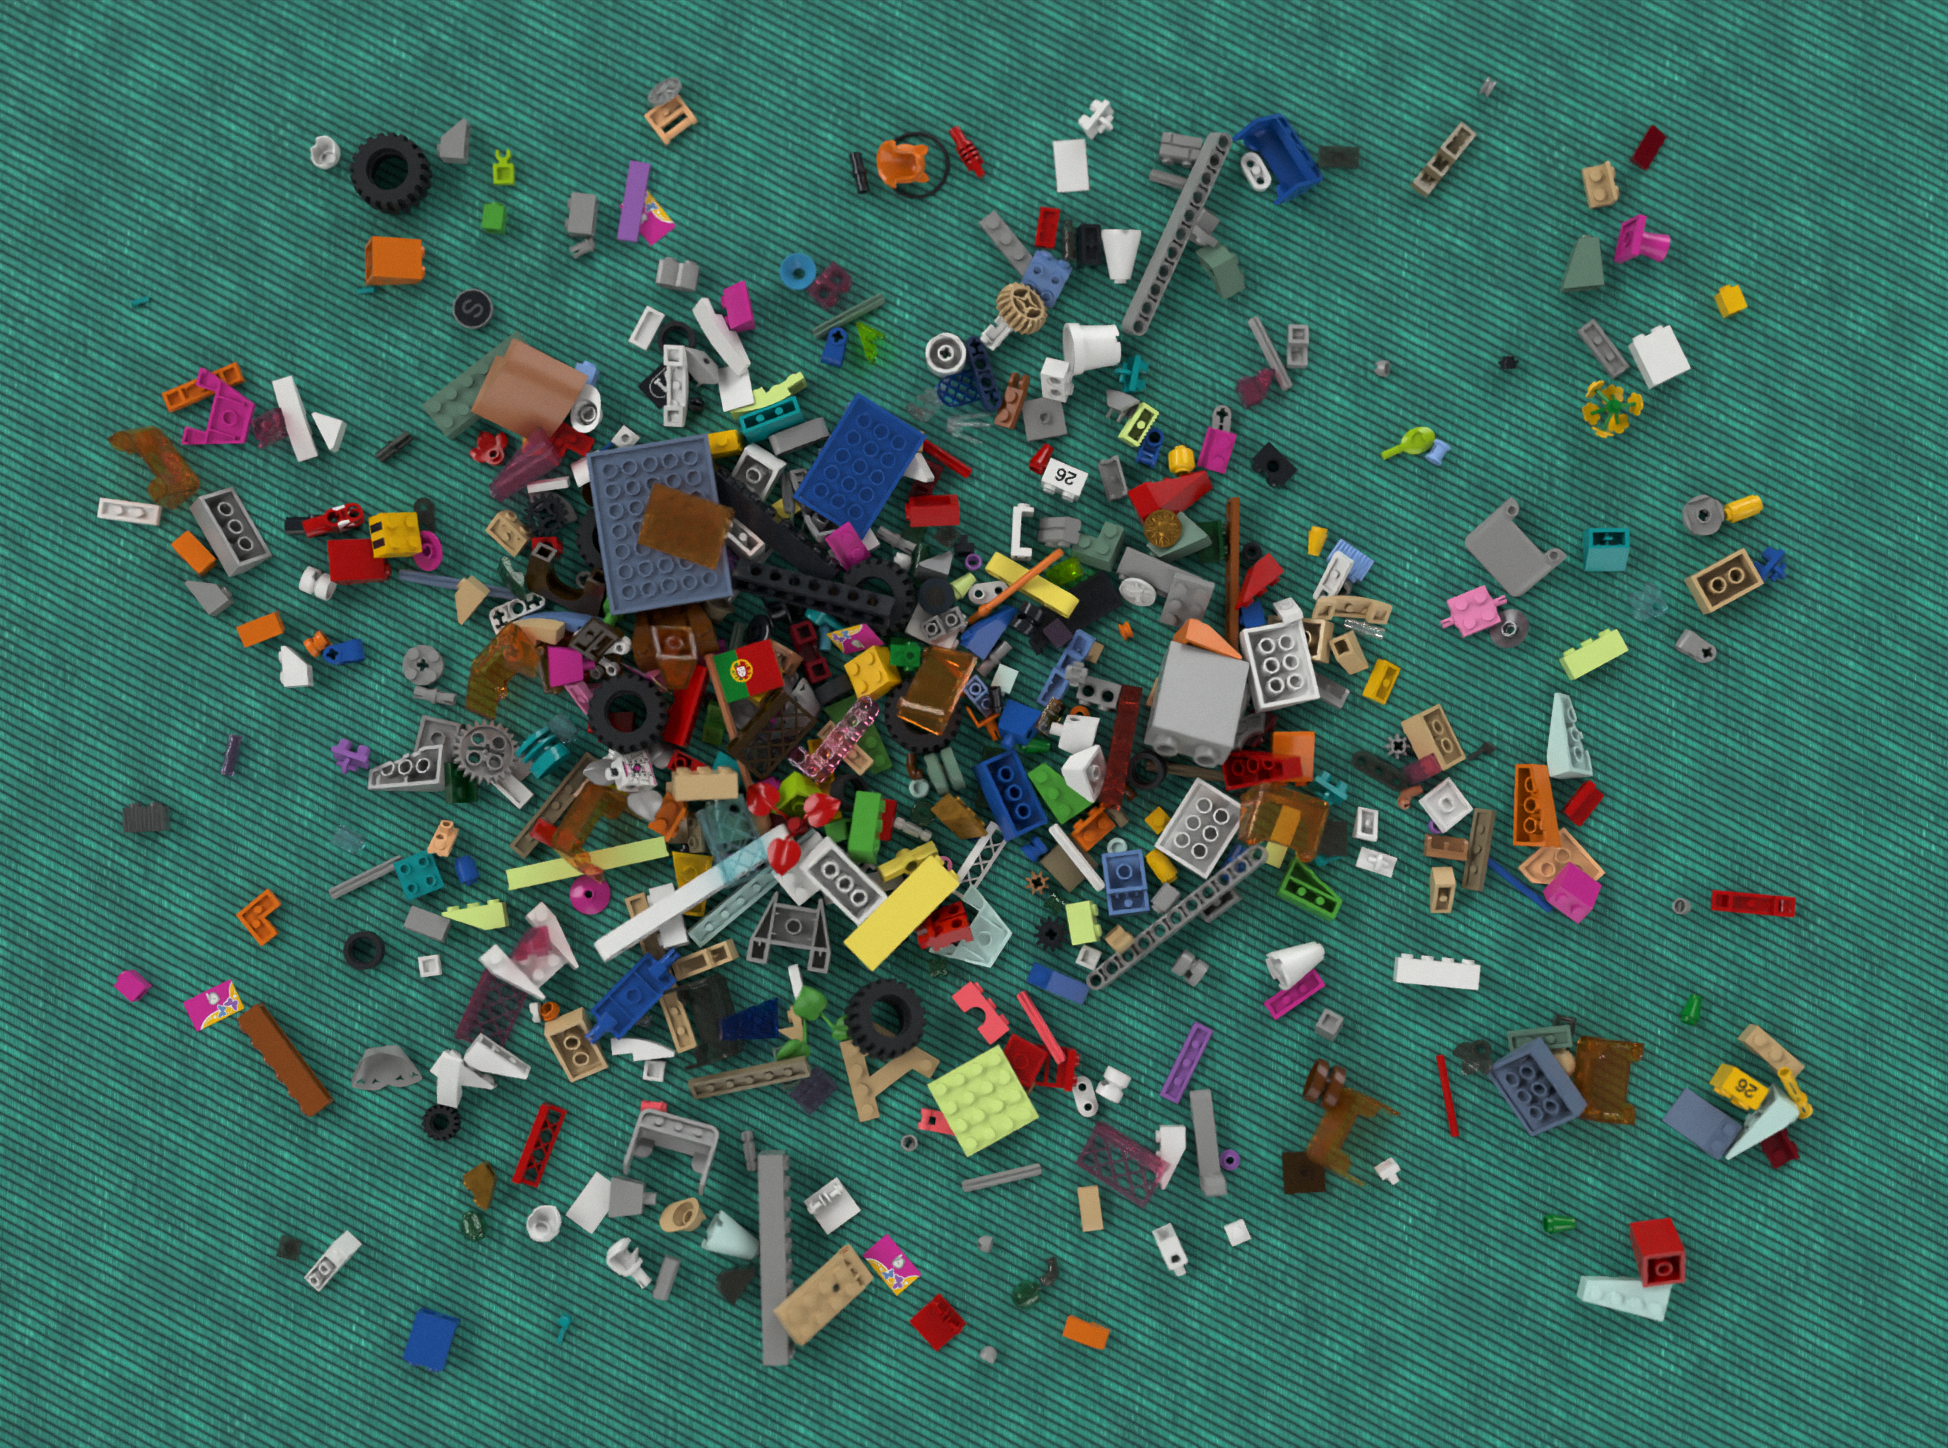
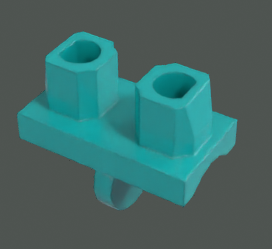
[1114,355,1149,394]
[1308,770,1348,807]

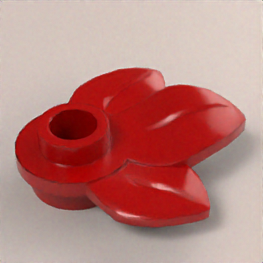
[470,431,508,466]

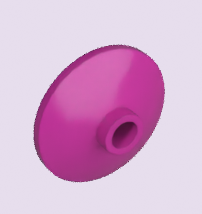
[413,531,443,571]
[570,874,611,915]

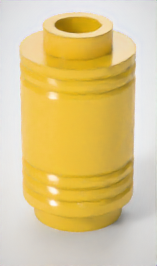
[1724,495,1763,523]
[1145,848,1179,884]

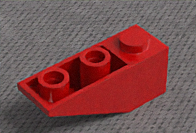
[1234,553,1284,611]

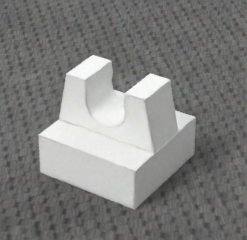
[1374,1157,1400,1185]

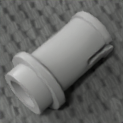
[569,237,597,259]

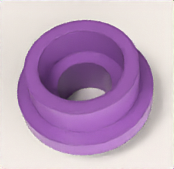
[1219,1149,1240,1170]

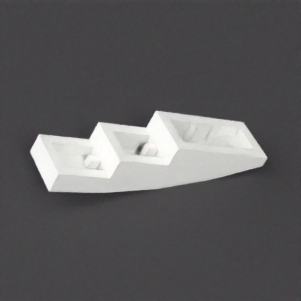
[692,298,751,376]
[272,375,319,462]

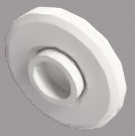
[1119,578,1156,606]

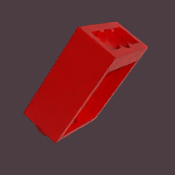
[905,494,960,527]

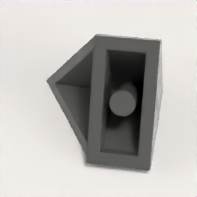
[914,550,953,598]

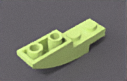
[729,372,808,420]

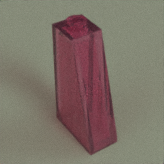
[489,427,563,502]

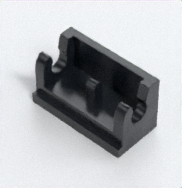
[1076,224,1102,269]

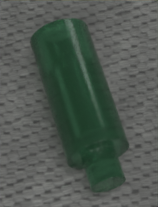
[911,544,931,585]

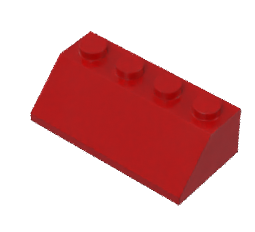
[661,662,710,748]

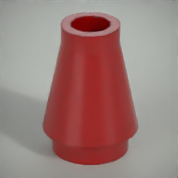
[1028,444,1054,475]

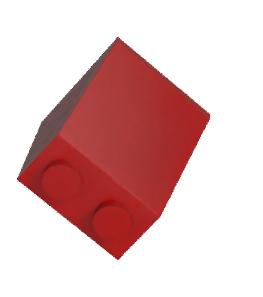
[327,539,392,586]
[1630,1217,1685,1288]

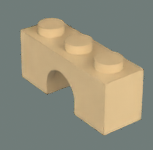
[1737,1024,1805,1078]

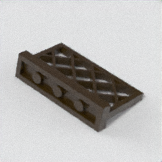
[725,687,818,781]

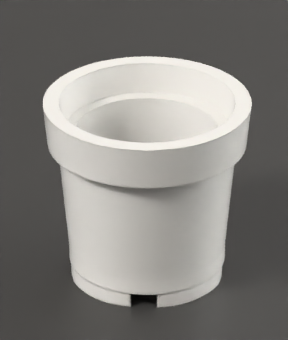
[1063,323,1121,376]

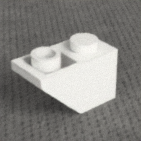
[279,646,314,688]

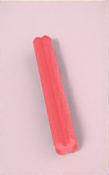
[1017,991,1066,1064]

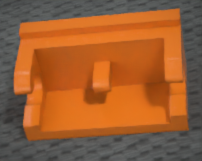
[171,530,216,578]
[236,611,285,648]

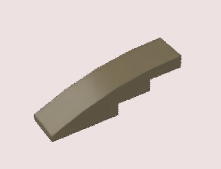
[1410,122,1477,198]

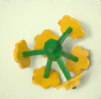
[1582,380,1643,438]

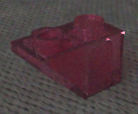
[1235,368,1276,409]
[510,925,552,961]

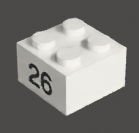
[1040,458,1088,503]

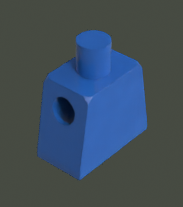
[998,699,1044,750]

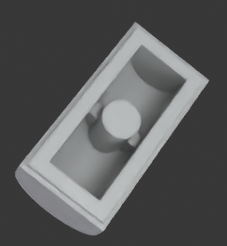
[653,1254,681,1301]

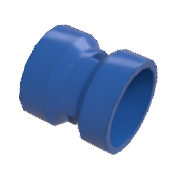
[1020,835,1049,863]

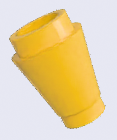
[1307,526,1328,556]

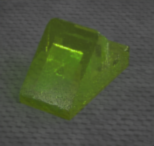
[855,321,885,365]
[1045,556,1085,587]

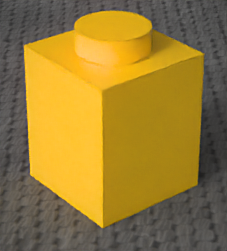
[1714,284,1748,318]

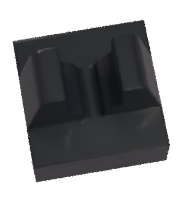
[954,535,974,557]

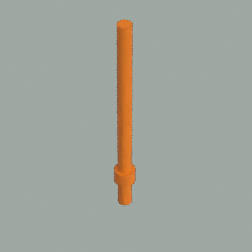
[967,548,1064,625]

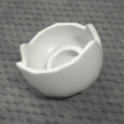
[310,135,341,169]

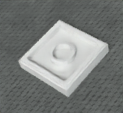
[1418,777,1473,833]

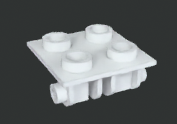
[804,1177,861,1235]

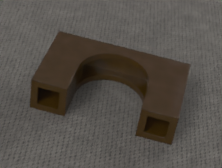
[523,542,608,617]

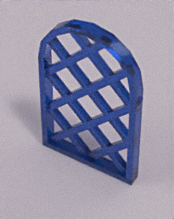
[936,369,986,408]

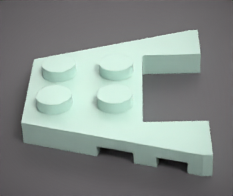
[929,884,1012,968]

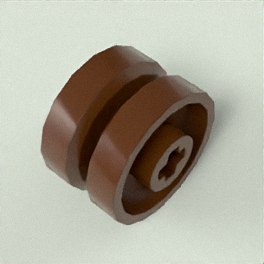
[1302,1058,1346,1111]

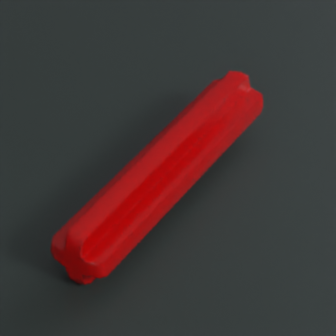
[923,439,972,478]

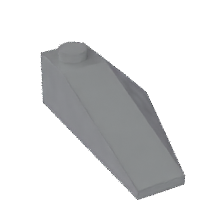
[368,744,450,792]

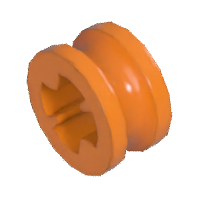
[1117,621,1134,641]

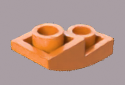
[1062,1315,1110,1350]

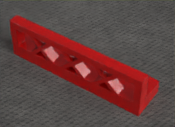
[512,1102,568,1188]

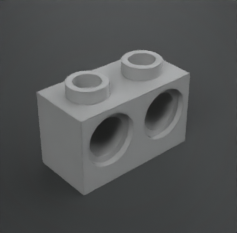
[1075,676,1122,712]

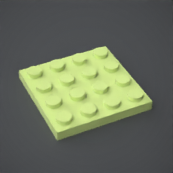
[927,1044,1039,1157]

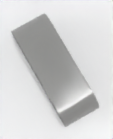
[769,417,830,457]

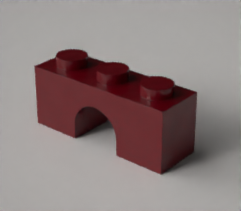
[788,619,832,686]

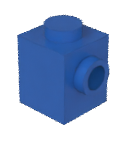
[1238,600,1265,629]

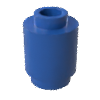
[454,855,480,886]

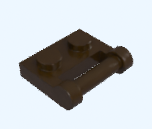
[569,616,624,663]

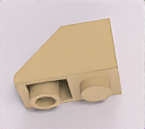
[1329,630,1369,675]

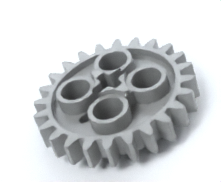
[452,719,519,785]

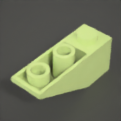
[441,899,509,930]

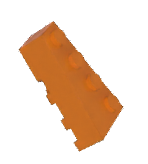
[1513,764,1561,847]

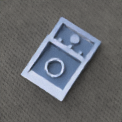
[1101,849,1150,918]

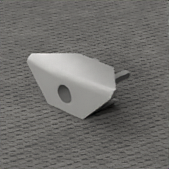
[685,347,719,388]
[1105,389,1140,423]

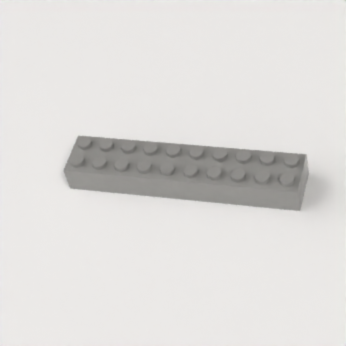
[758,1150,795,1366]

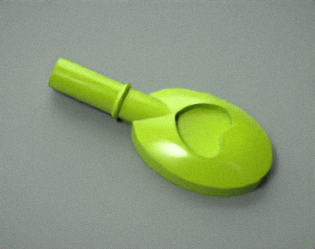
[1381,427,1435,460]

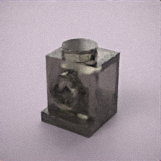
[933,525,961,550]

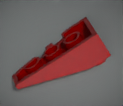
[1127,470,1213,527]

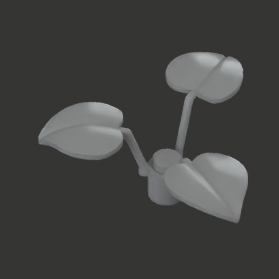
[583,742,677,822]

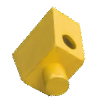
[708,430,745,459]

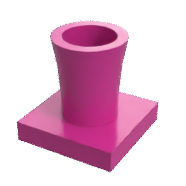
[1613,214,1670,264]

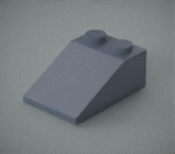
[1662,1087,1742,1160]

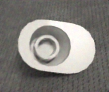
[571,384,603,433]

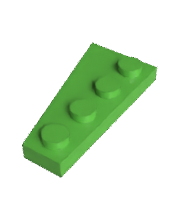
[823,694,893,775]

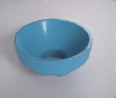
[780,253,817,290]

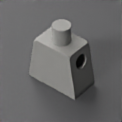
[608,1175,657,1217]

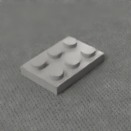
[1159,572,1215,628]

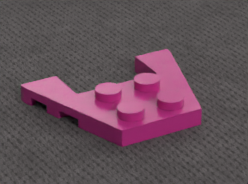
[181,368,256,445]

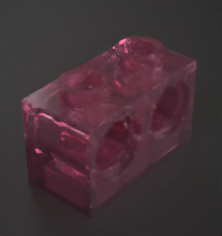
[806,261,852,311]

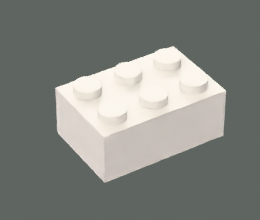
[770,831,824,906]

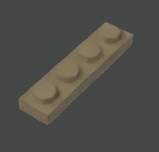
[1461,808,1496,892]

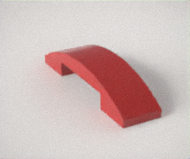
[1711,890,1796,918]

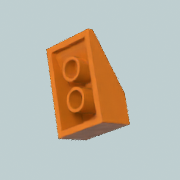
[1173,618,1242,660]

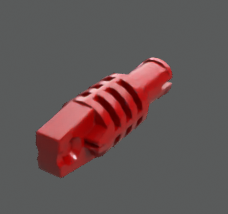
[949,125,986,179]

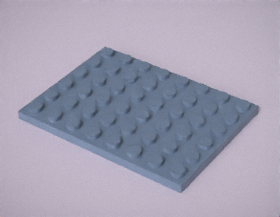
[586,433,734,616]

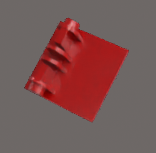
[909,1293,967,1352]

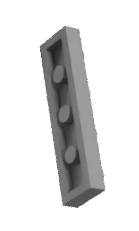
[979,210,1033,278]

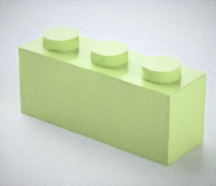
[1559,628,1628,681]

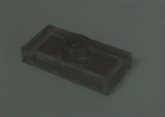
[1318,146,1359,169]

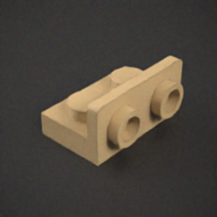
[1581,161,1619,209]
[485,509,536,557]

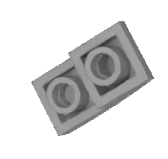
[919,606,967,643]

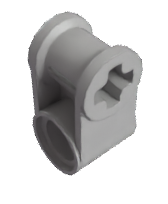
[1674,629,1717,663]

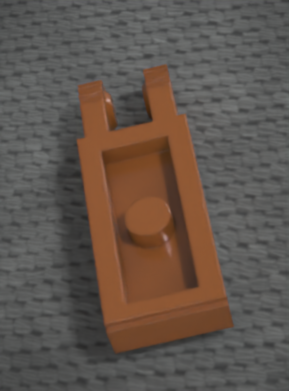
[994,372,1030,430]

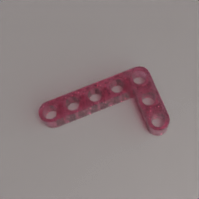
[777,696,880,782]

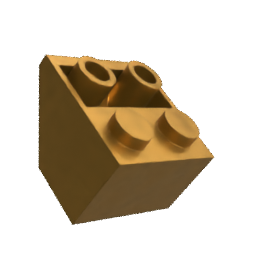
[931,793,989,840]

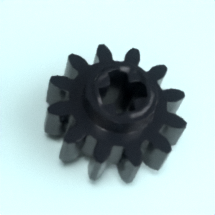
[1033,916,1069,952]

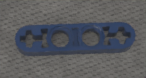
[964,336,1002,412]

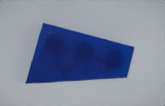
[719,997,779,1040]

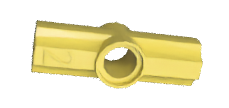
[876,840,939,883]

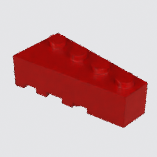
[1222,749,1304,791]

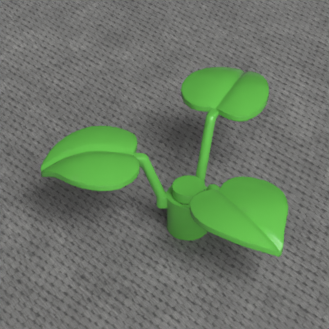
[776,986,852,1061]

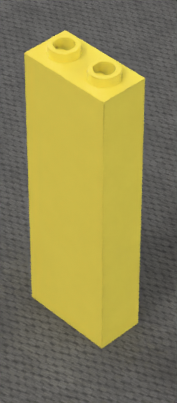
[843,855,960,971]

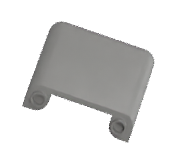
[1465,497,1567,597]

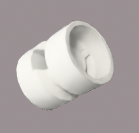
[299,566,337,601]
[1095,1066,1131,1104]

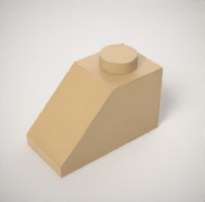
[455,575,491,625]
[1430,867,1456,913]

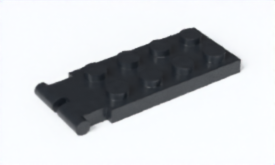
[1028,570,1124,656]

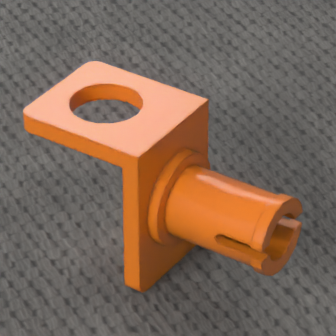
[964,705,1001,741]

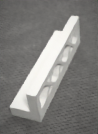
[951,821,1006,899]

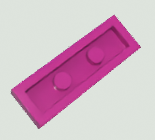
[1263,968,1325,1020]

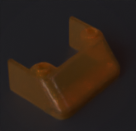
[465,622,540,721]
[551,781,642,883]
[1306,1087,1401,1187]

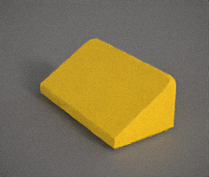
[1362,659,1401,705]

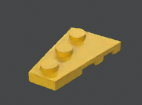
[672,851,713,917]

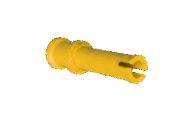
[1778,1067,1813,1119]

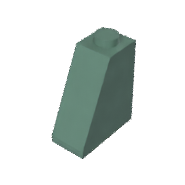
[1559,235,1604,293]
[1146,511,1212,564]

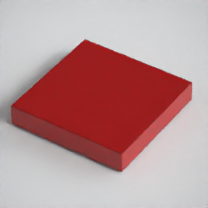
[1003,1033,1049,1089]

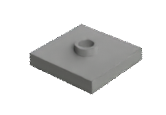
[1021,397,1067,442]

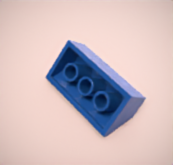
[972,748,1049,842]

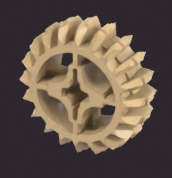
[995,282,1048,335]

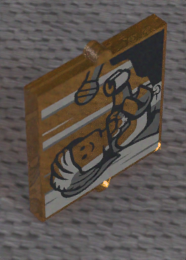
[1034,697,1067,738]

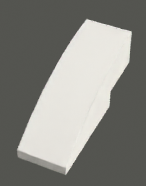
[611,1037,677,1061]
[437,1054,464,1108]

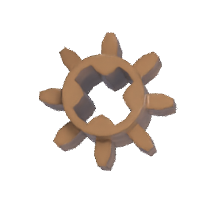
[1025,871,1049,895]

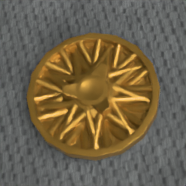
[1144,510,1182,548]

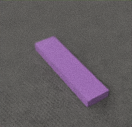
[617,160,651,243]
[1159,1021,1214,1104]

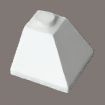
[1061,745,1111,802]

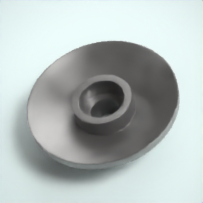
[1489,609,1529,648]

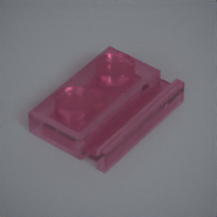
[252,408,289,448]

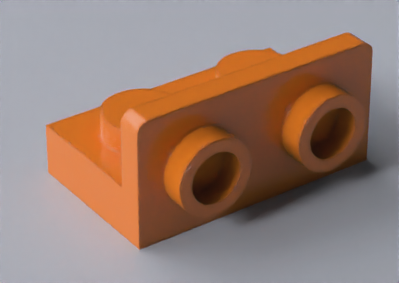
[648,791,689,842]
[1070,805,1116,852]

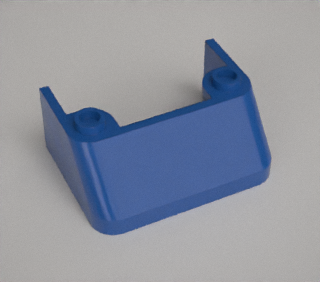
[1232,113,1323,206]

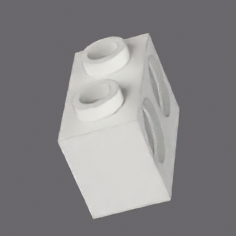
[1040,357,1074,403]

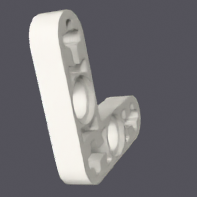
[489,592,547,663]

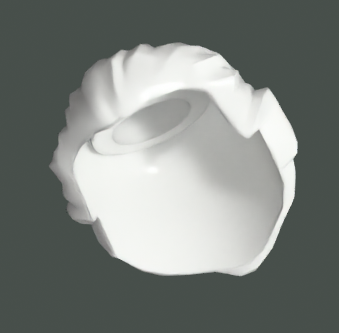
[526,1205,561,1242]

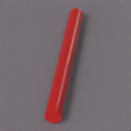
[1436,1054,1459,1137]

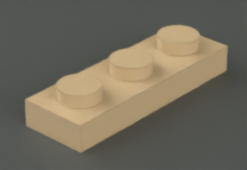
[817,720,875,777]

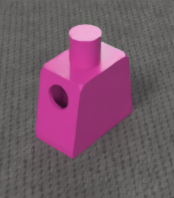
[547,645,595,687]

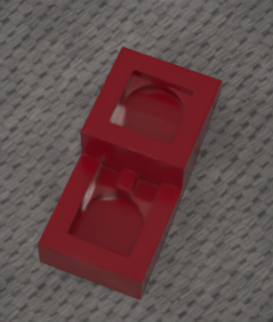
[908,458,944,498]

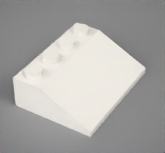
[1238,619,1320,713]
[1154,777,1250,880]

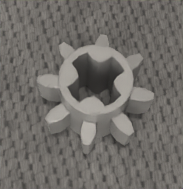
[1065,661,1088,687]
[1383,734,1410,759]

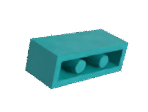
[738,396,806,444]

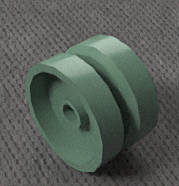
[924,746,966,798]

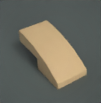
[1077,1185,1103,1232]

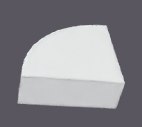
[530,1002,542,1023]

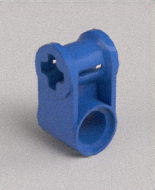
[821,327,848,368]
[1135,428,1164,469]
[323,639,366,666]

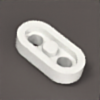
[1240,152,1271,191]
[968,581,1008,605]
[1072,1076,1098,1117]

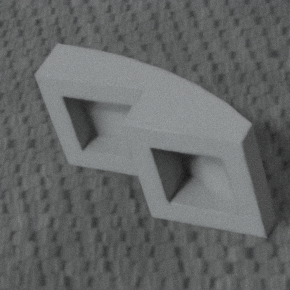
[1286,324,1309,369]

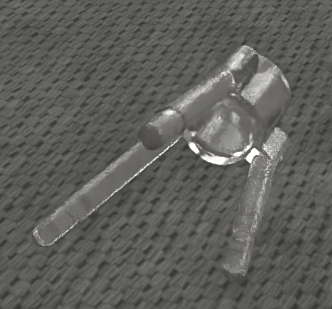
[947,413,992,445]

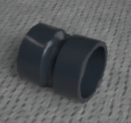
[1009,600,1046,639]

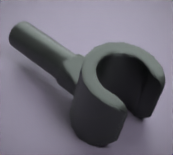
[1467,742,1496,761]

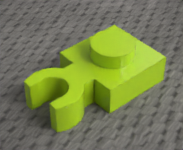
[493,149,515,186]

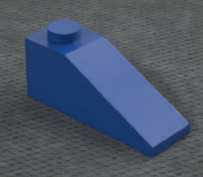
[958,604,1018,660]
[1026,962,1090,1005]

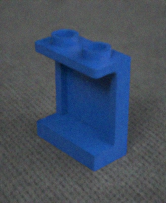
[403,1308,461,1372]

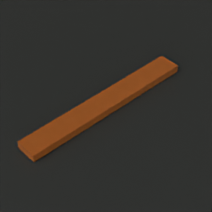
[1225,497,1240,652]

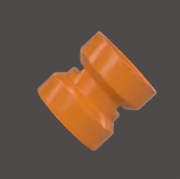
[303,630,332,658]

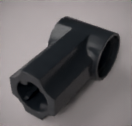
[285,514,327,537]

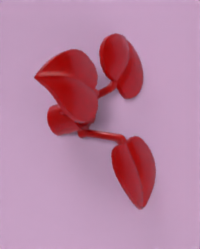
[746,783,841,876]

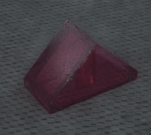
[1401,752,1443,785]

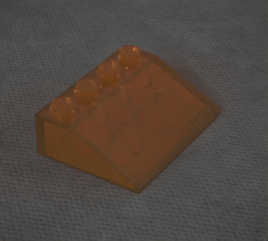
[638,482,736,570]

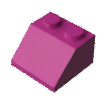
[720,281,756,333]
[1543,862,1601,924]

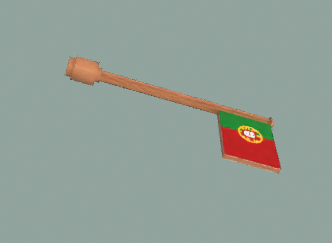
[703,638,785,836]

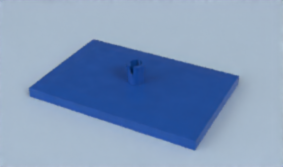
[793,392,927,540]

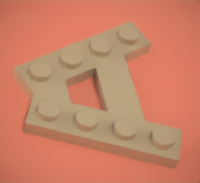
[840,1021,940,1122]

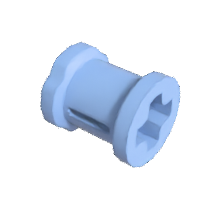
[1425,439,1451,466]

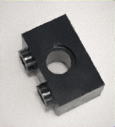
[1250,442,1298,490]

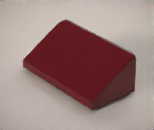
[1628,124,1666,172]

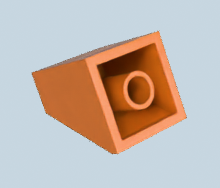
[365,236,425,286]
[1269,732,1315,786]

